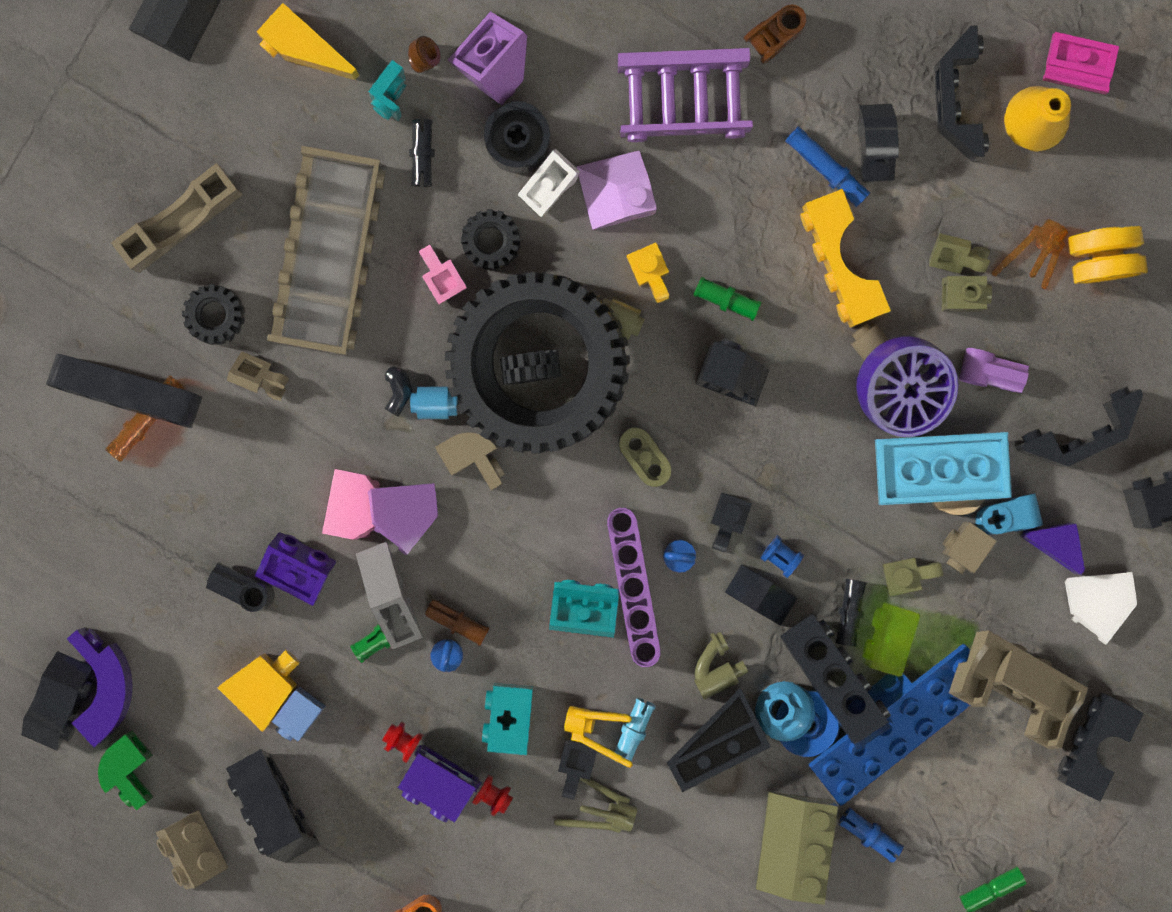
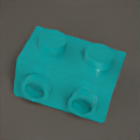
[549,580,620,638]

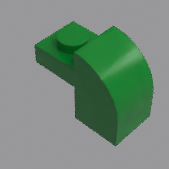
[98,730,153,811]

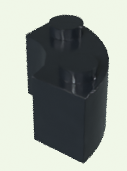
[21,651,95,751]

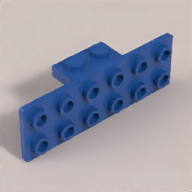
[809,644,971,806]

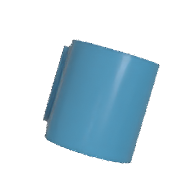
[975,493,1043,535]

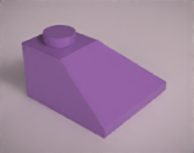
[448,11,527,105]

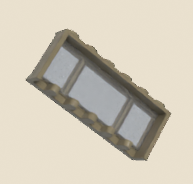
[267,146,386,356]

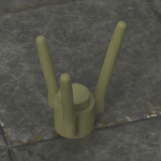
[554,777,637,833]

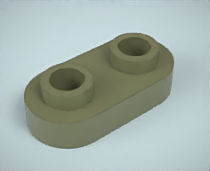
[619,428,671,487]

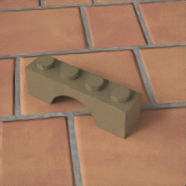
[111,163,243,273]

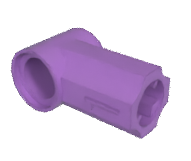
[958,348,1029,393]

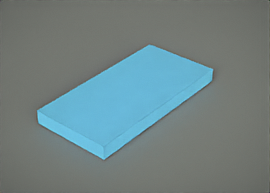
[875,432,1012,505]

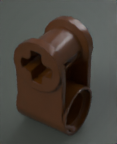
[743,4,806,64]

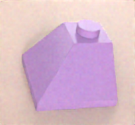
[576,151,657,230]

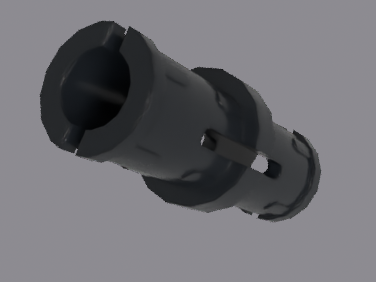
[409,119,435,187]
[836,579,867,647]

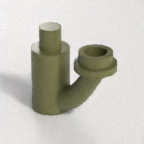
[694,632,748,700]

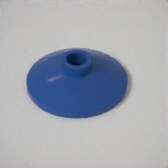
[776,691,840,757]

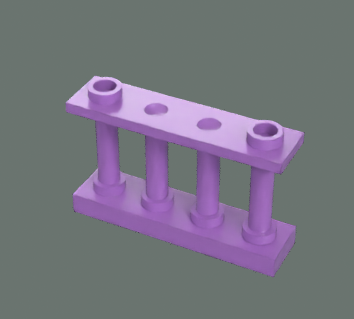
[617,48,753,142]

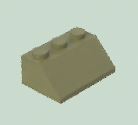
[756,791,838,905]

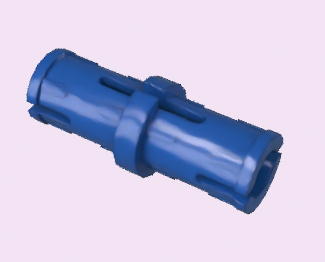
[838,807,904,863]

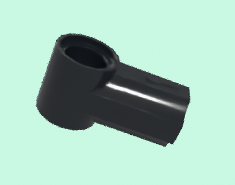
[206,562,275,612]

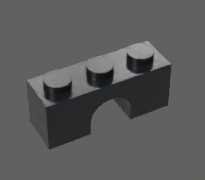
[1057,692,1144,802]

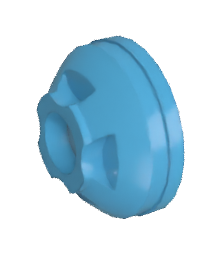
[755,681,815,742]

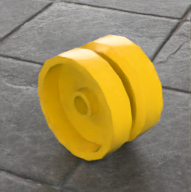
[1068,226,1148,284]

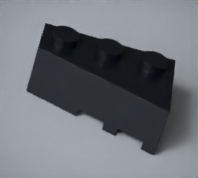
[695,339,769,407]
[667,688,771,792]
[226,749,320,863]

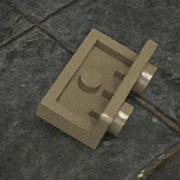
[156,810,228,890]

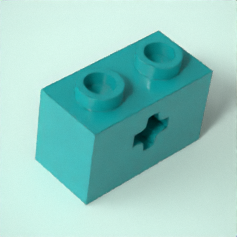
[482,683,533,755]

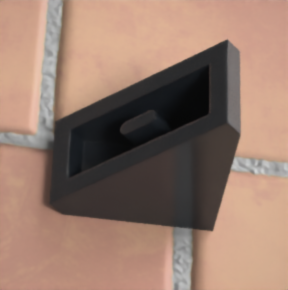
[725,565,797,626]

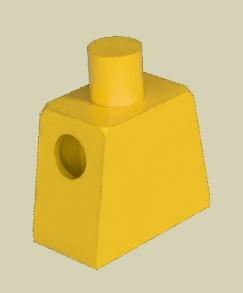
[218,650,300,732]

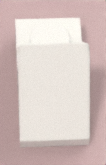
[518,149,580,217]

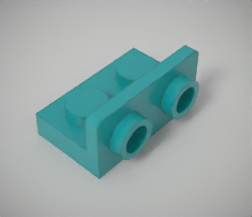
[368,60,407,121]

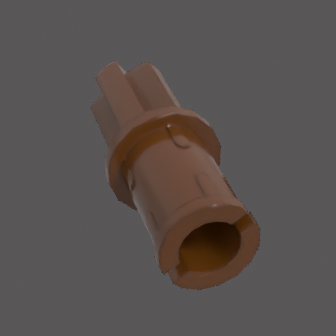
[425,600,490,646]

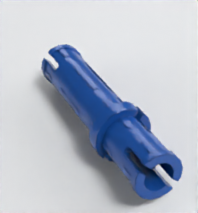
[785,126,871,208]

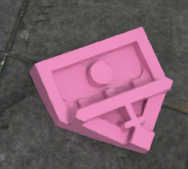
[322,469,380,540]

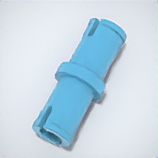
[614,698,656,761]

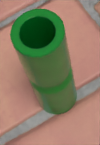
[959,867,1027,912]

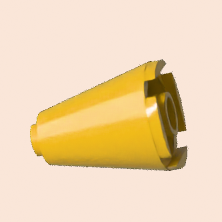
[1004,86,1071,152]

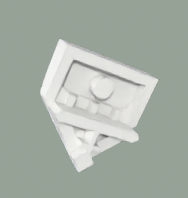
[1065,572,1137,645]

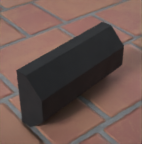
[129,0,221,61]

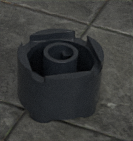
[484,101,551,173]

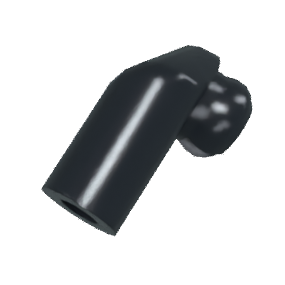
[384,366,412,417]

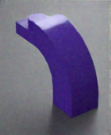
[67,627,133,747]

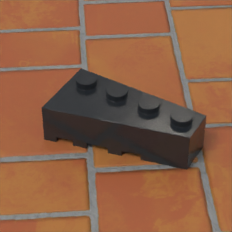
[1123,470,1172,529]

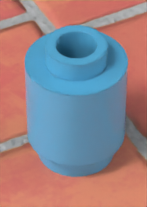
[410,387,458,420]

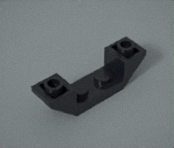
[934,25,989,162]
[1015,386,1143,467]

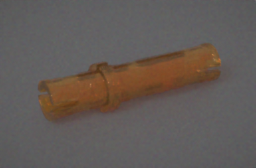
[105,375,186,462]

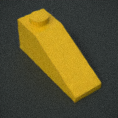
[256,3,359,80]

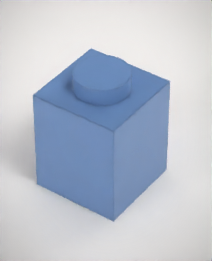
[272,687,326,741]

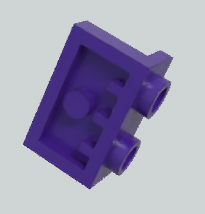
[255,532,336,606]

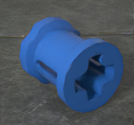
[761,535,804,578]

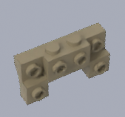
[949,630,1088,749]

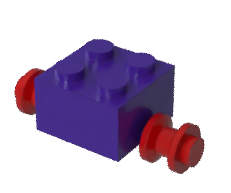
[382,721,513,822]

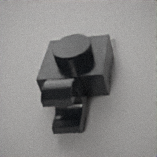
[710,492,752,553]
[558,739,597,800]

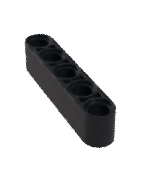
[46,353,203,429]

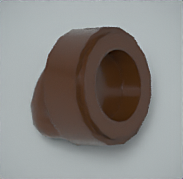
[408,36,441,73]

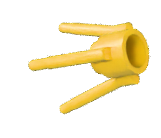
[564,706,633,768]

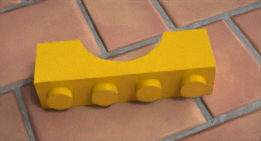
[800,189,891,328]

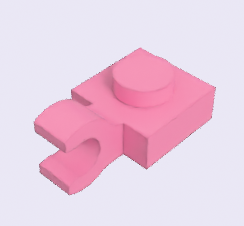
[419,245,467,305]

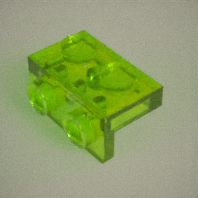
[862,602,920,677]

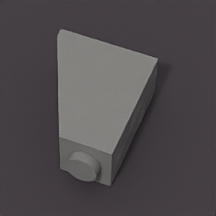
[356,542,423,650]

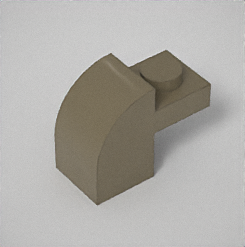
[435,432,505,490]

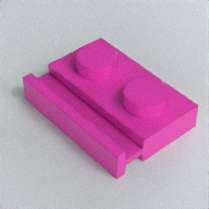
[1042,32,1119,95]

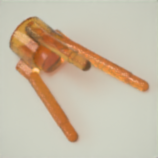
[991,219,1068,289]

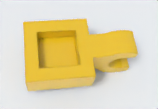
[626,243,670,304]

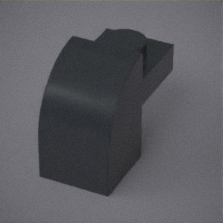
[858,103,899,182]

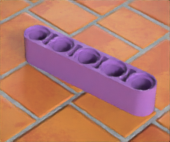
[607,508,660,667]

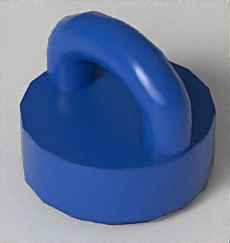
[663,540,696,573]
[431,639,463,672]

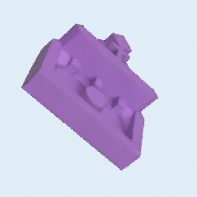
[368,483,438,555]

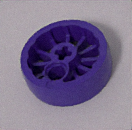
[856,336,958,437]

